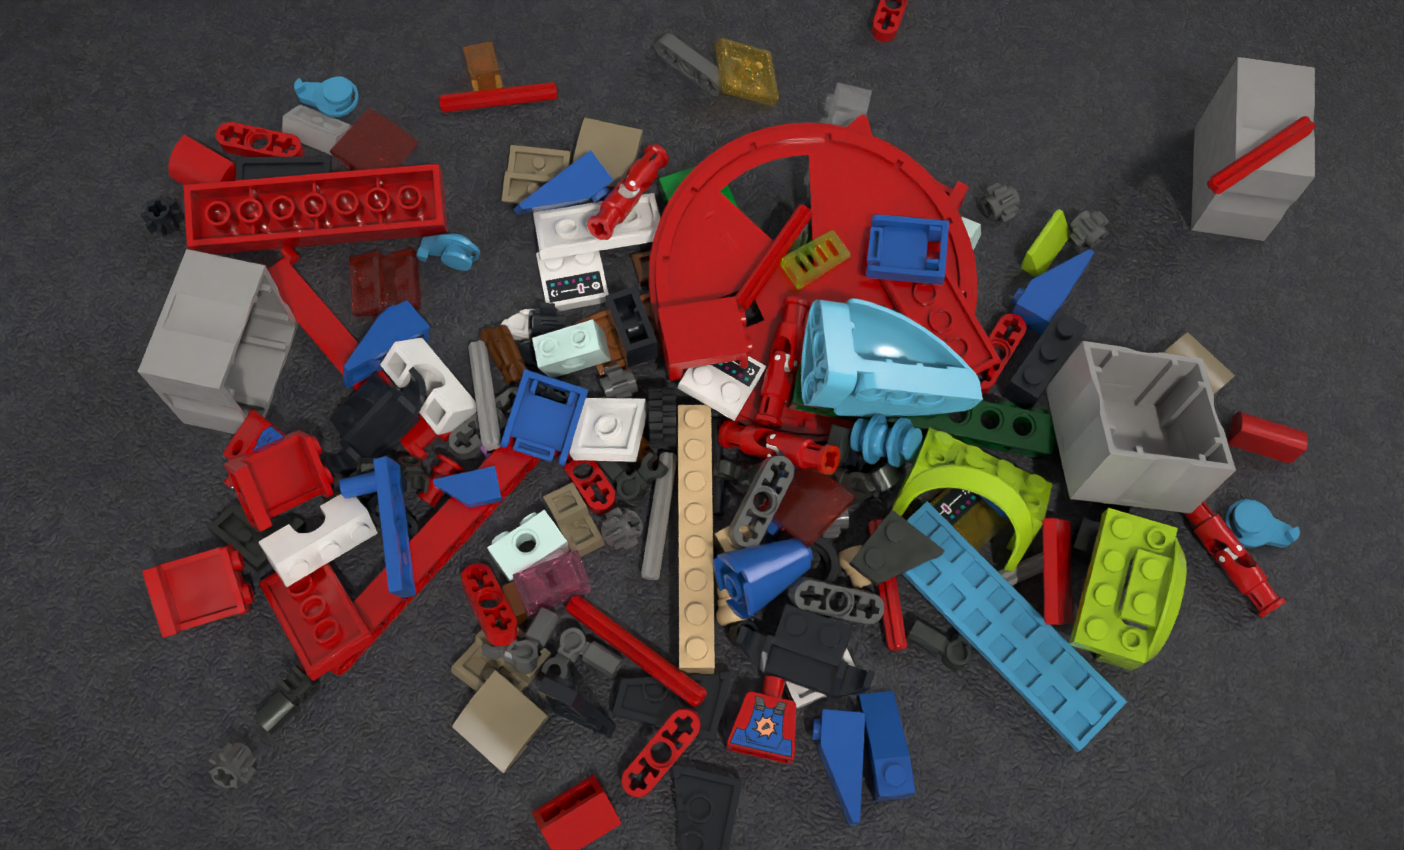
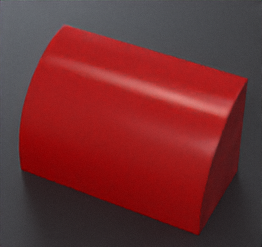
[168,135,236,185]
[1227,411,1308,464]
[531,774,622,850]

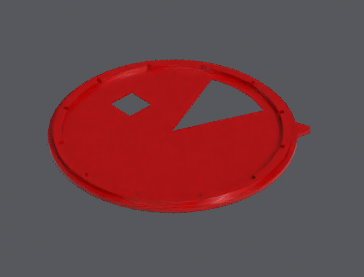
[649,114,977,443]

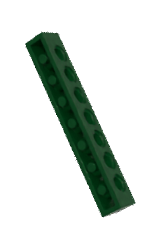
[789,364,1055,460]

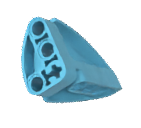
[801,298,983,417]

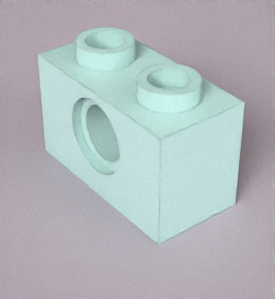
[532,319,611,378]
[487,510,569,586]

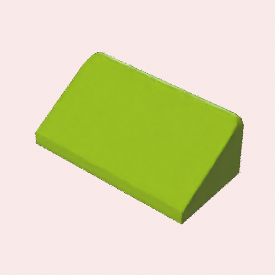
[1020,209,1070,277]

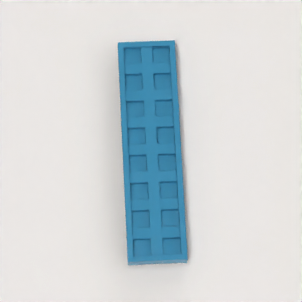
[902,501,1127,752]

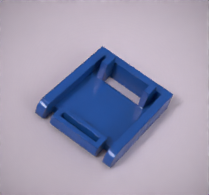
[866,215,949,285]
[500,370,588,466]

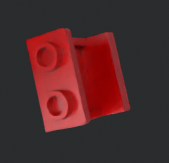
[658,296,753,381]
[224,430,334,532]
[142,543,255,638]

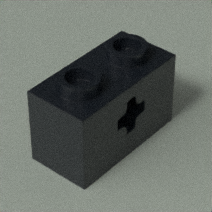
[605,286,658,367]

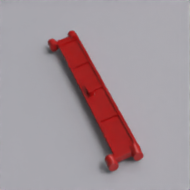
[262,245,452,461]

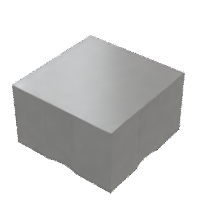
[1191,57,1315,241]
[138,249,299,434]
[1046,341,1236,513]

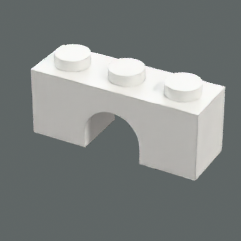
[380,338,477,435]
[259,494,377,587]

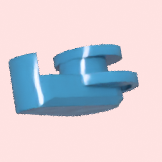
[294,77,359,117]
[417,233,480,271]
[850,414,890,464]
[885,417,922,467]
[1224,499,1300,548]

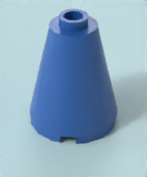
[713,538,813,619]

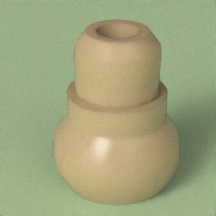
[838,545,871,589]
[716,587,748,626]

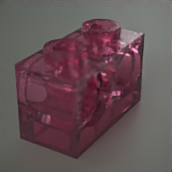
[512,550,592,616]

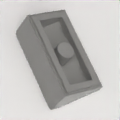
[282,104,352,155]

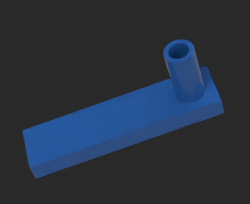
[340,456,416,598]

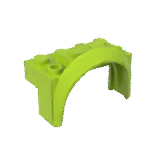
[892,427,1052,572]
[1069,508,1187,671]

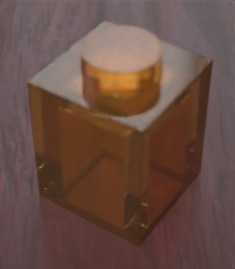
[463,41,503,91]

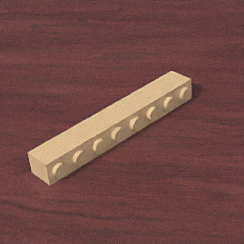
[678,405,715,675]

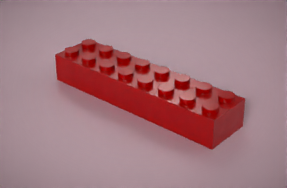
[183,164,448,255]

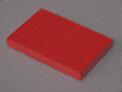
[1042,518,1073,625]

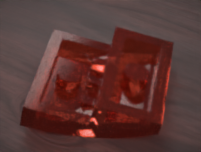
[330,108,419,171]
[349,248,422,317]
[758,467,854,549]

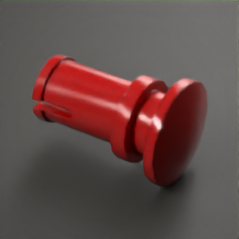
[417,454,466,507]

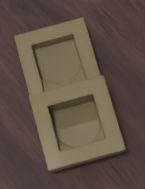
[543,482,605,560]

